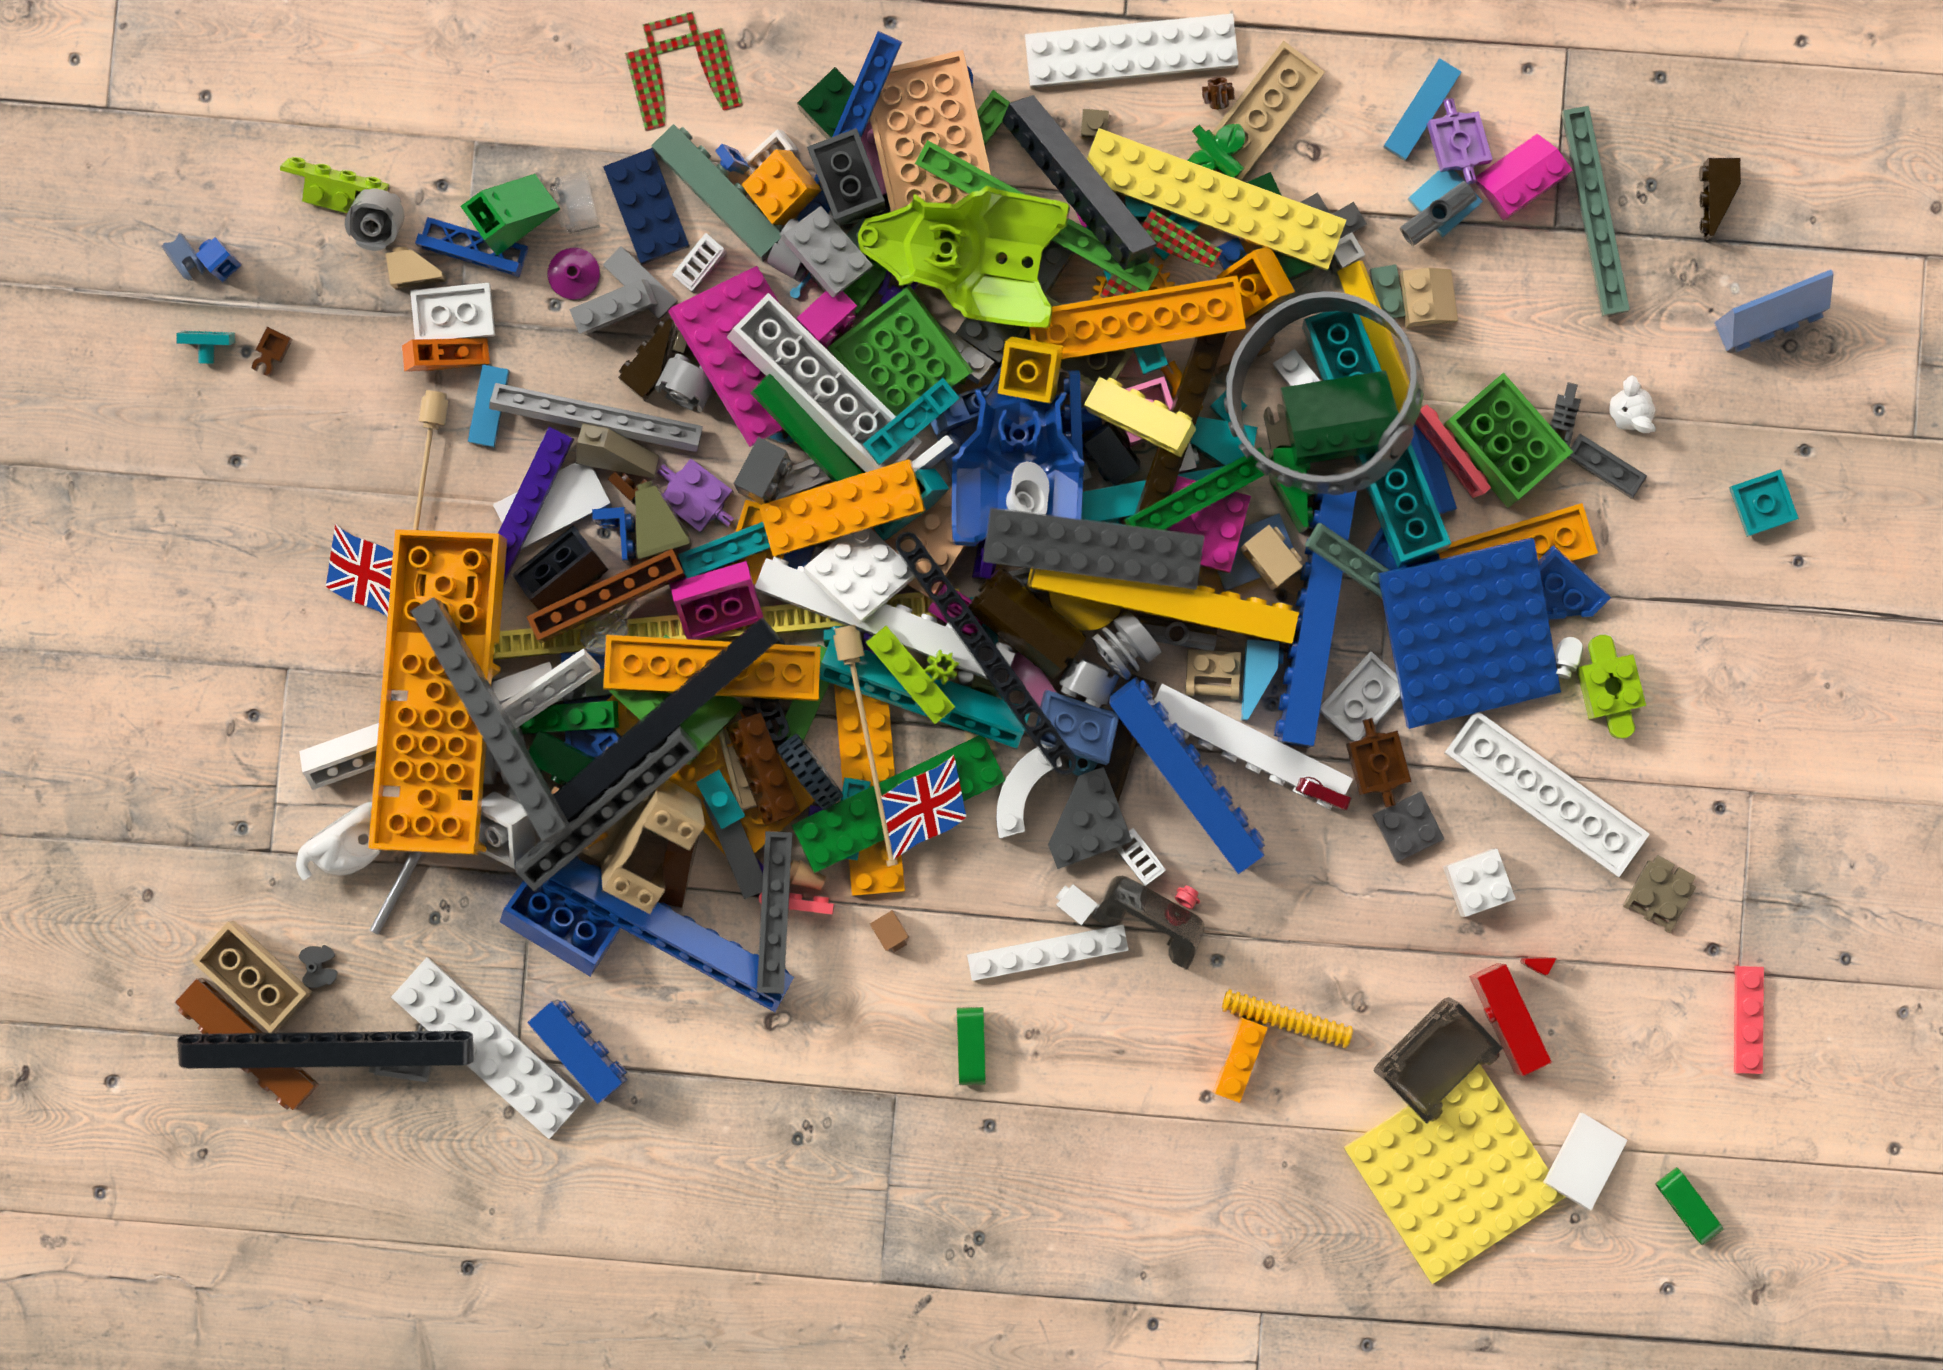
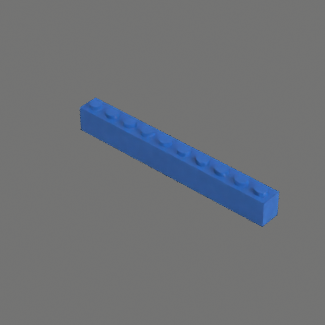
[542,856,794,1012]

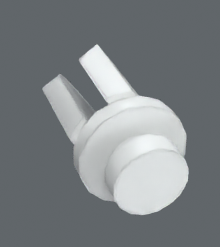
[1555,637,1583,679]

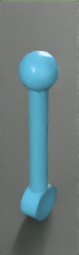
[790,272,811,299]

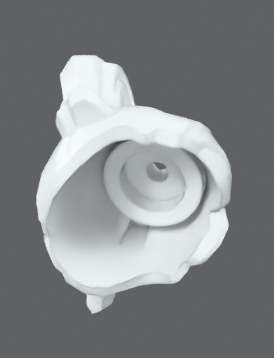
[1609,375,1656,433]

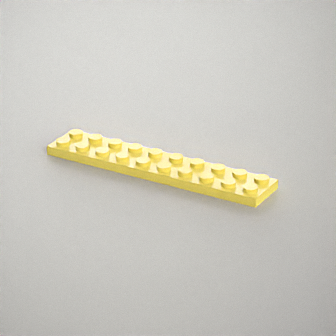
[1087,128,1346,271]

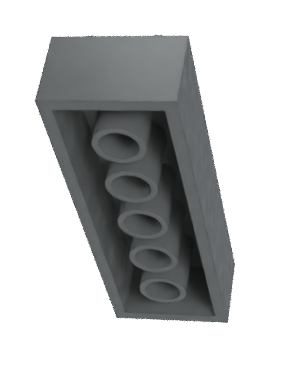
[955,240,1074,367]

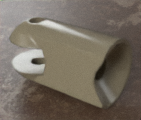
[1263,404,1291,451]

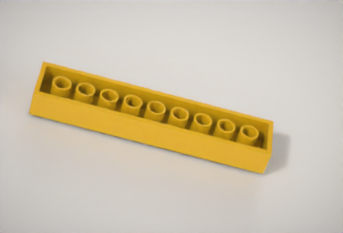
[1027,568,1299,644]

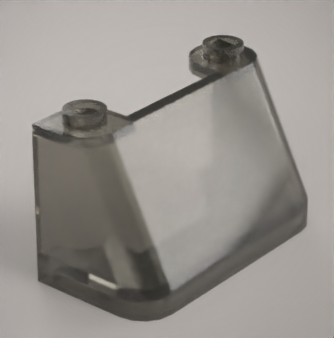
[1091,875,1204,970]
[1373,997,1503,1124]

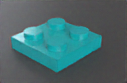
[1729,469,1799,537]

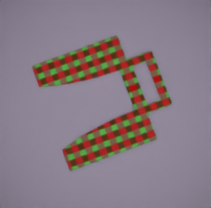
[625,12,742,131]
[1096,209,1222,298]

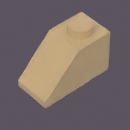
[386,247,446,289]

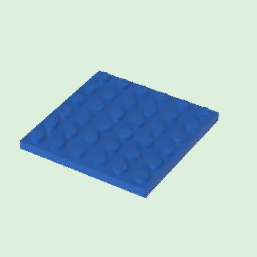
[1378,538,1561,729]

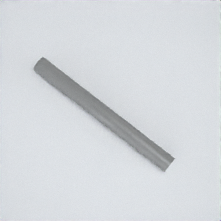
[370,852,423,935]

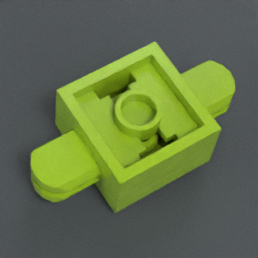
[1577,635,1646,739]

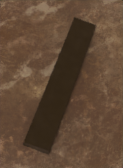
[1102,674,1157,802]

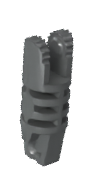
[1550,382,1581,447]

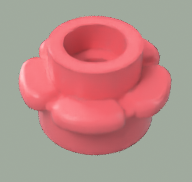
[1175,885,1200,909]

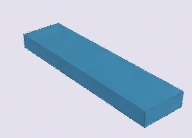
[1383,58,1461,161]

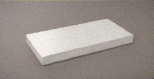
[493,462,611,550]

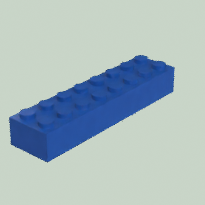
[1109,677,1265,874]

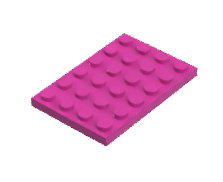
[668,266,784,447]

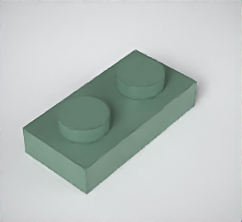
[1369,264,1405,319]

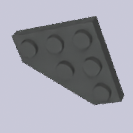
[1048,766,1132,869]

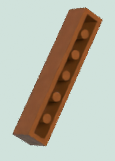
[526,549,686,644]
[175,978,320,1110]

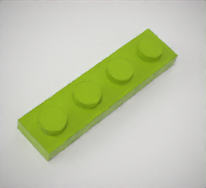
[866,625,955,724]

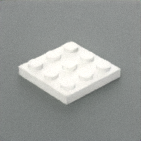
[804,528,915,625]

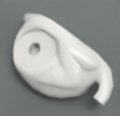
[296,802,381,881]

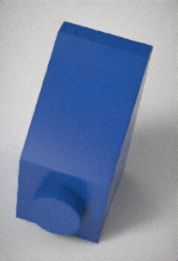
[196,237,242,282]

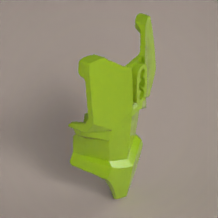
[858,186,1070,328]

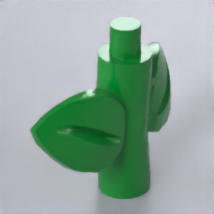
[1187,124,1245,178]

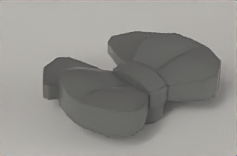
[299,945,338,988]

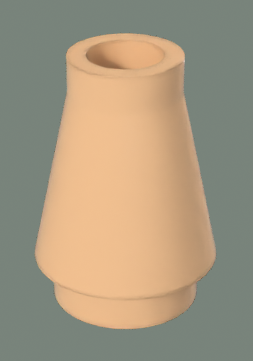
[790,859,826,891]

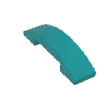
[862,378,960,465]

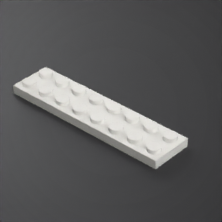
[1025,13,1239,88]
[1444,712,1650,877]
[391,957,586,1139]

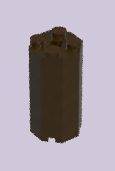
[967,567,1087,679]

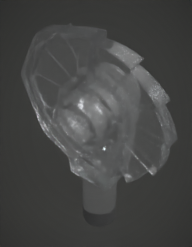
[581,600,640,654]

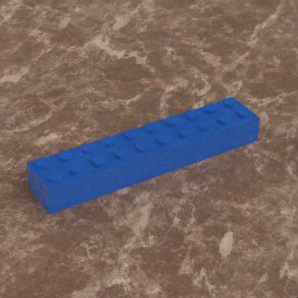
[1274,491,1357,748]

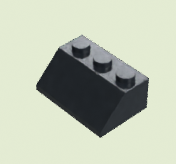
[512,525,609,610]

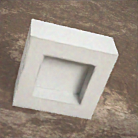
[1333,232,1365,269]

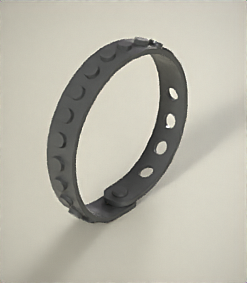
[1224,291,1424,495]

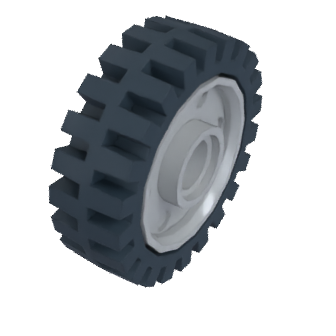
[777,734,844,810]

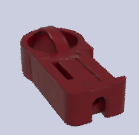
[1295,777,1352,811]

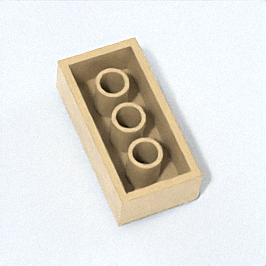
[192,921,313,1033]

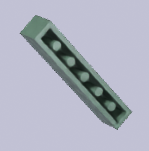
[651,124,783,262]

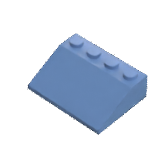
[1714,269,1834,352]

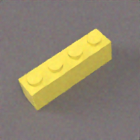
[1084,377,1196,457]

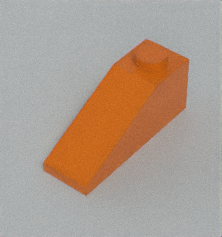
[402,338,490,372]

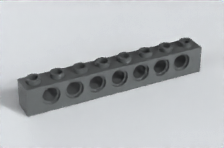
[516,725,699,891]

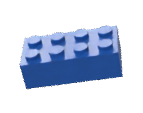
[527,999,628,1104]

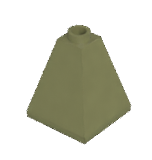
[635,481,691,559]

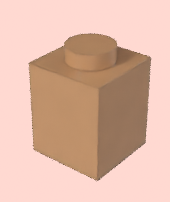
[870,910,909,953]

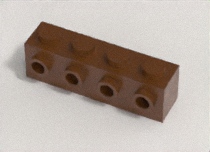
[726,712,800,826]

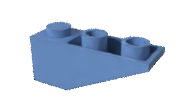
[931,384,990,435]

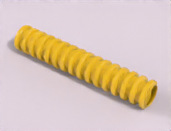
[1222,989,1353,1049]

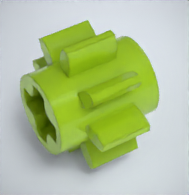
[924,649,959,685]

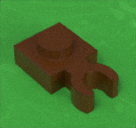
[251,327,293,377]

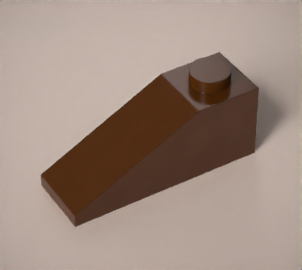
[658,834,700,908]

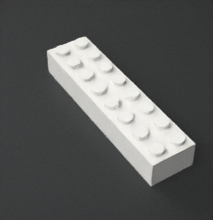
[727,293,922,472]

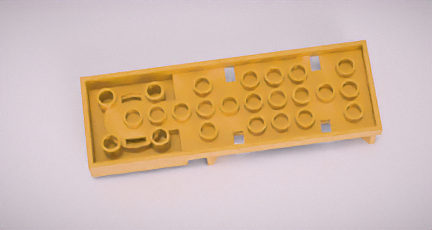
[368,529,507,855]

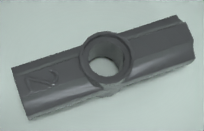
[1399,181,1477,246]
[1138,616,1218,651]

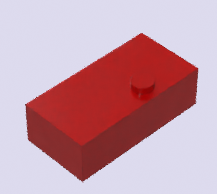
[1469,963,1552,1076]

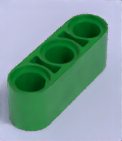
[957,1007,986,1085]
[1655,1167,1724,1246]

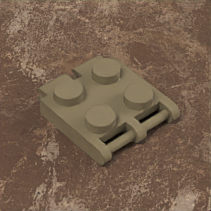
[1623,855,1696,933]

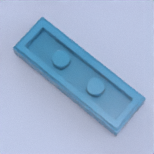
[468,365,510,448]

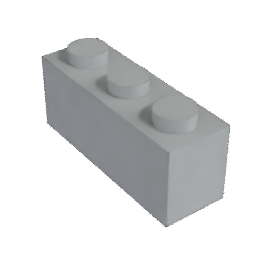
[569,279,658,335]

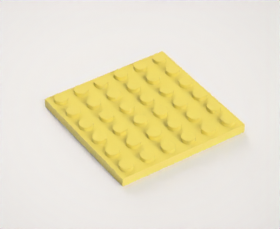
[1343,1061,1566,1284]

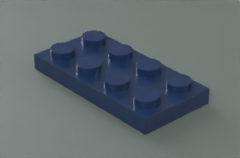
[603,148,690,265]

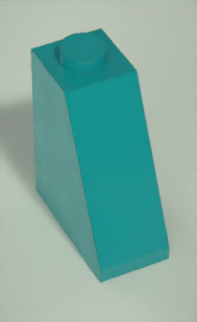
[1190,416,1258,467]

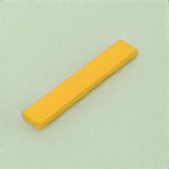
[1337,260,1410,413]

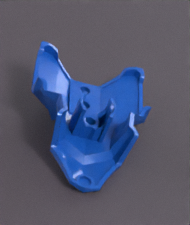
[952,364,1084,546]

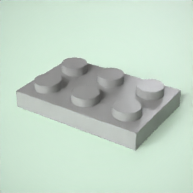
[781,206,873,298]

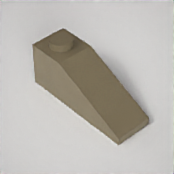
[576,423,659,478]

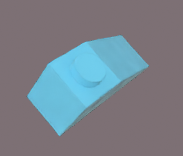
[1241,640,1284,721]

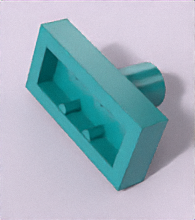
[176,331,235,364]
[696,770,745,829]

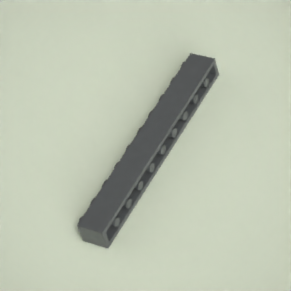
[411,597,573,844]

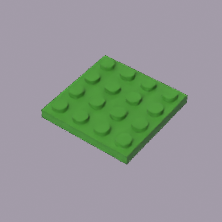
[828,285,973,416]

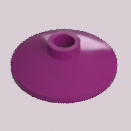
[547,247,600,300]

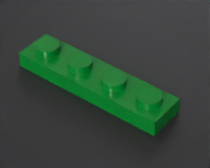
[519,701,619,734]

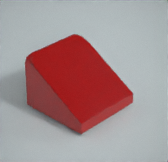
[1520,957,1557,976]

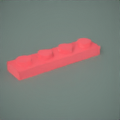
[1415,405,1491,498]
[1734,966,1764,1074]

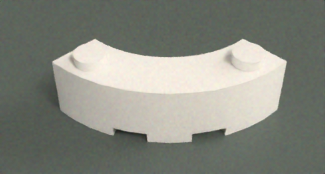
[996,744,1062,839]

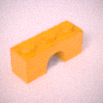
[1213,1017,1268,1103]

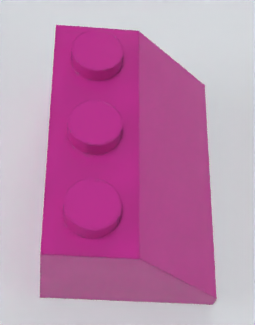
[1476,133,1572,221]
[670,561,764,640]

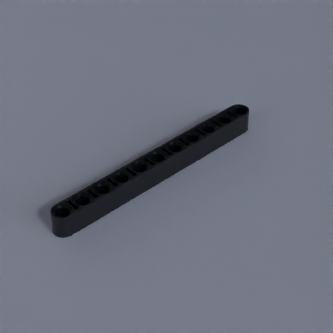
[896,532,1076,776]
[553,617,780,820]
[177,1031,474,1069]

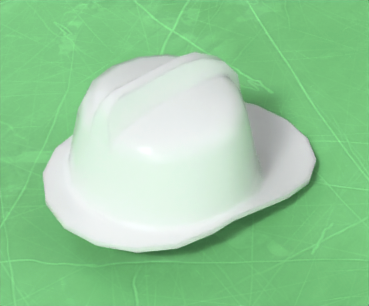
[1006,461,1049,514]

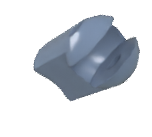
[162,233,204,281]

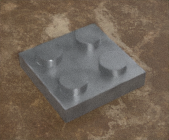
[1373,791,1444,862]

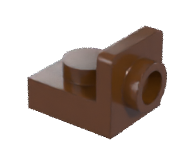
[608,472,648,504]

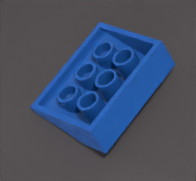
[500,880,621,977]

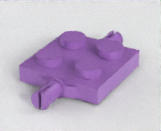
[1427,98,1493,184]
[657,458,735,532]

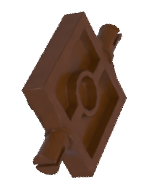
[1346,718,1411,808]

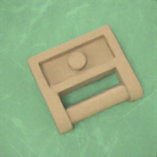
[1185,649,1241,700]

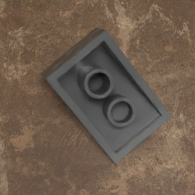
[807,128,886,226]

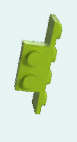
[280,157,389,213]

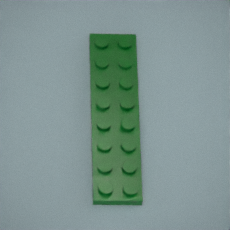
[791,735,1005,873]

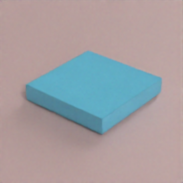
[1408,170,1483,237]

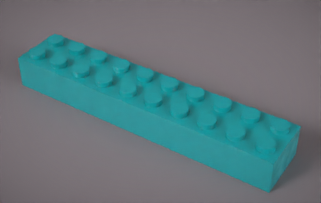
[1302,311,1451,568]

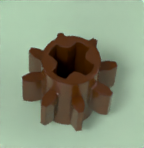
[1202,77,1235,110]

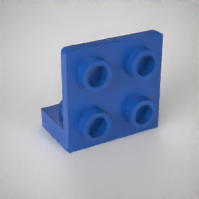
[592,507,637,565]

